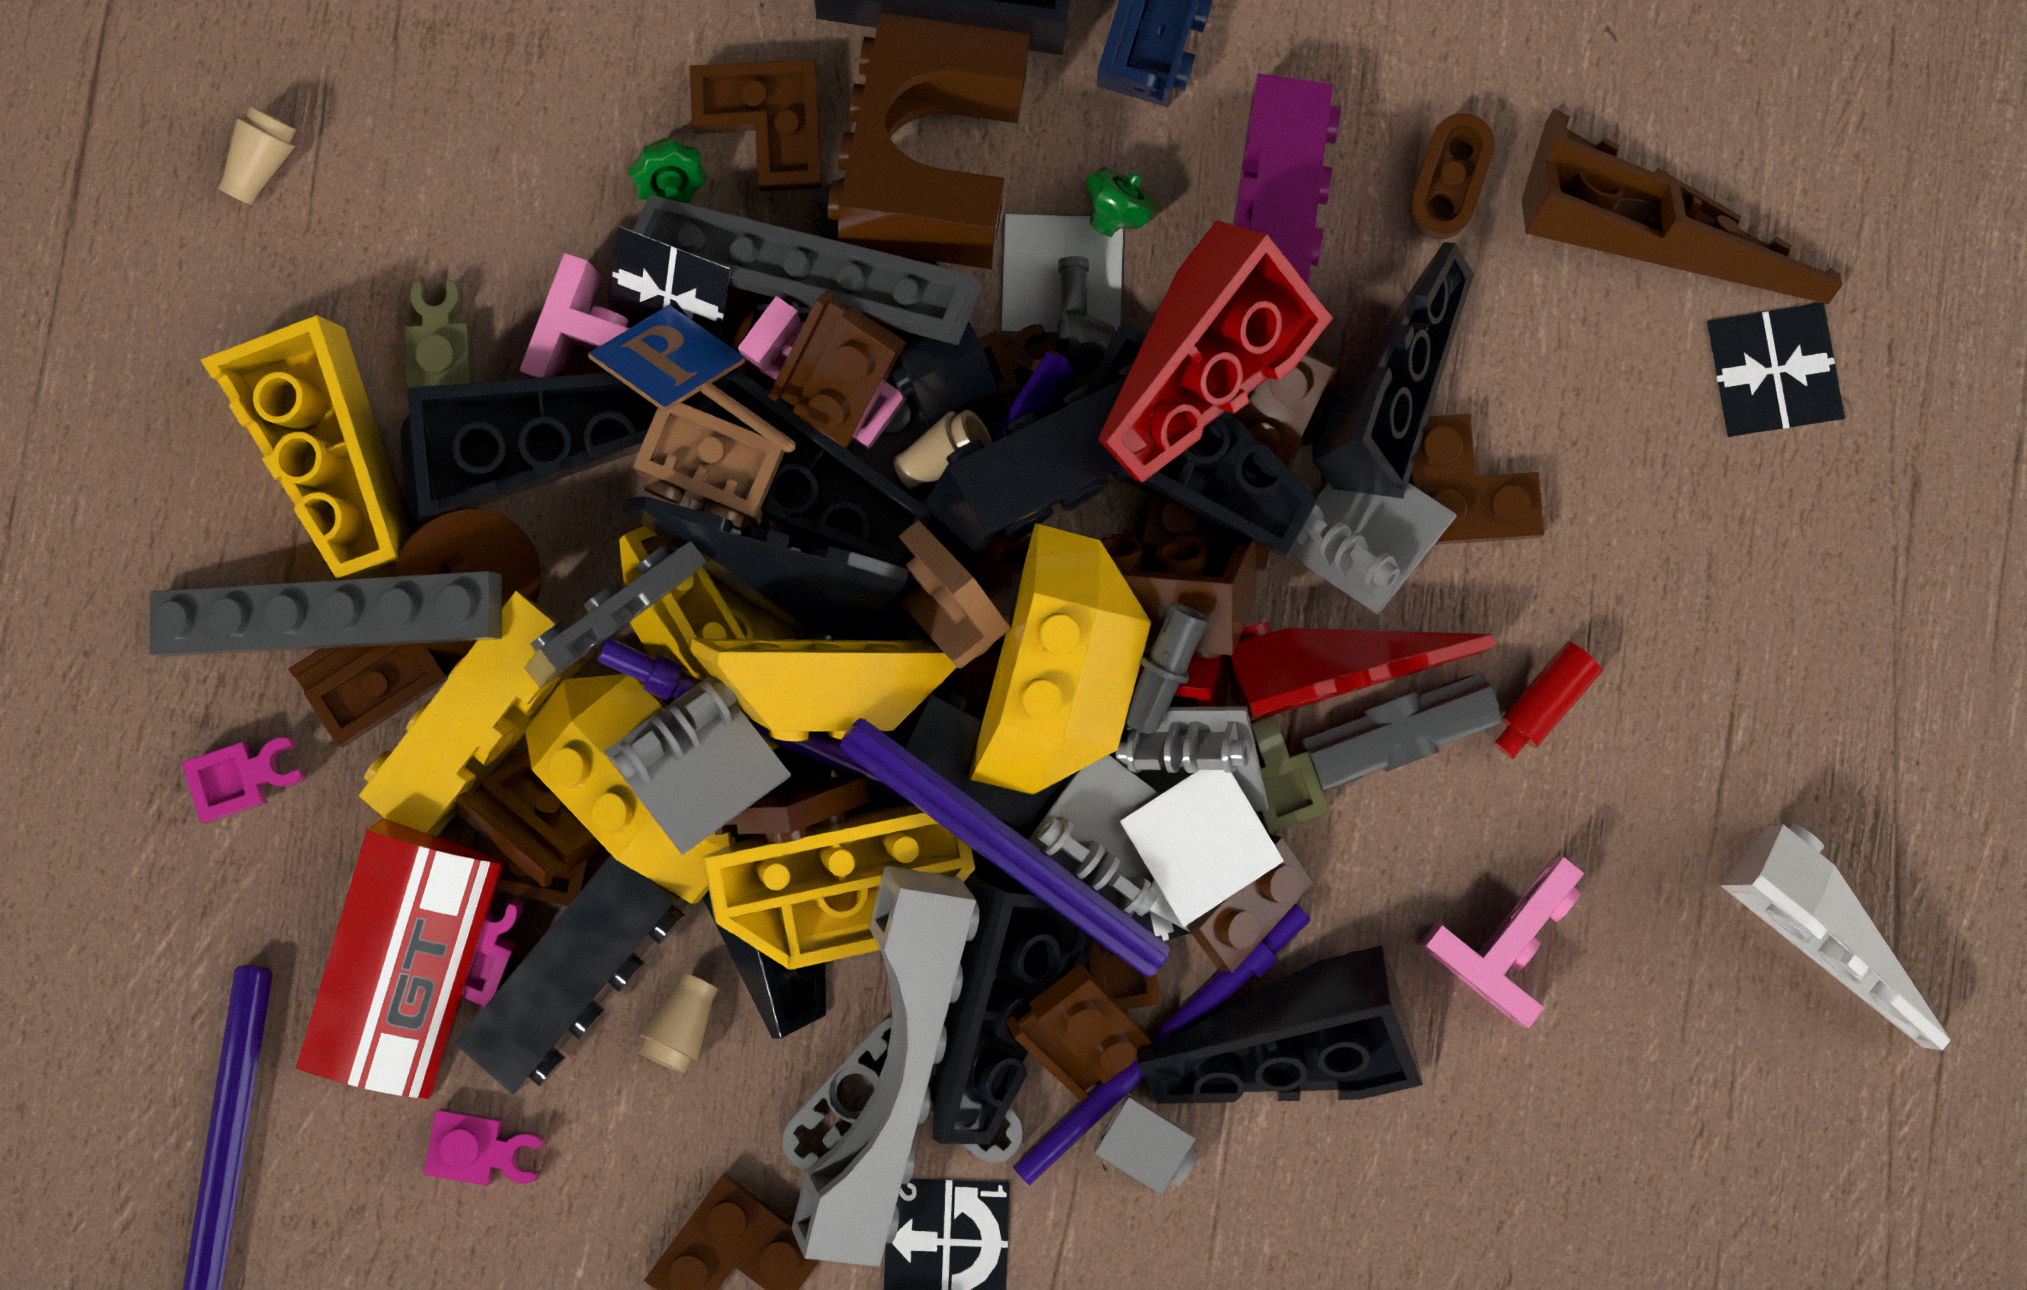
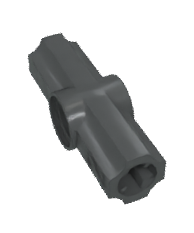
[1301,672,1502,791]

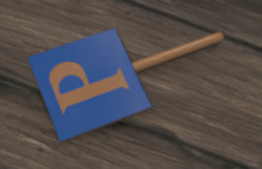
[588,305,795,452]

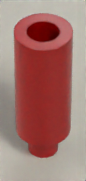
[1494,641,1603,759]

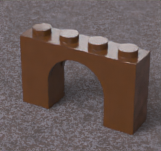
[828,12,1030,270]

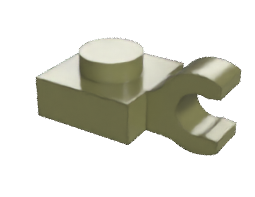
[1251,716,1330,834]

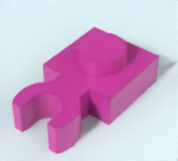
[181,738,307,824]
[462,897,524,1007]
[423,1109,545,1186]

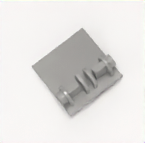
[1289,483,1457,615]
[603,675,791,855]
[1116,706,1269,811]
[1028,755,1161,917]

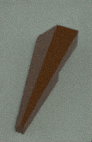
[1521,109,1843,304]

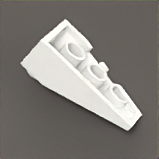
[1720,823,1950,1050]

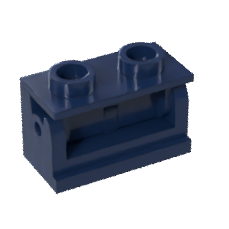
[1096,0,1213,107]

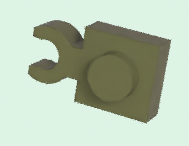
[404,280,474,388]

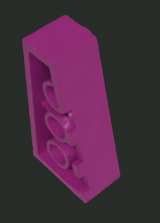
[1233,73,1341,295]

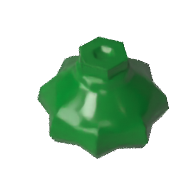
[628,138,708,202]
[1085,167,1158,238]

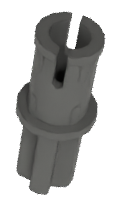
[1125,603,1210,734]

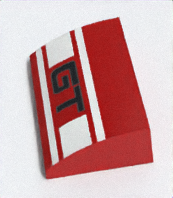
[295,818,505,1099]

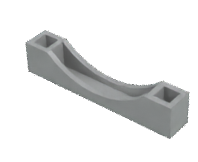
[791,866,979,1267]

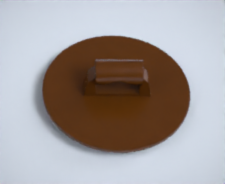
[392,508,541,657]

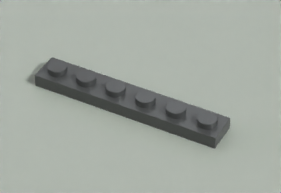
[633,195,983,345]
[150,571,502,657]

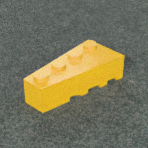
[200,315,412,580]
[358,591,595,837]

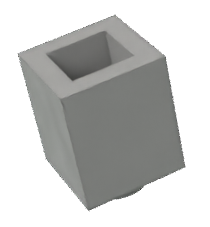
[1093,1094,1198,1195]

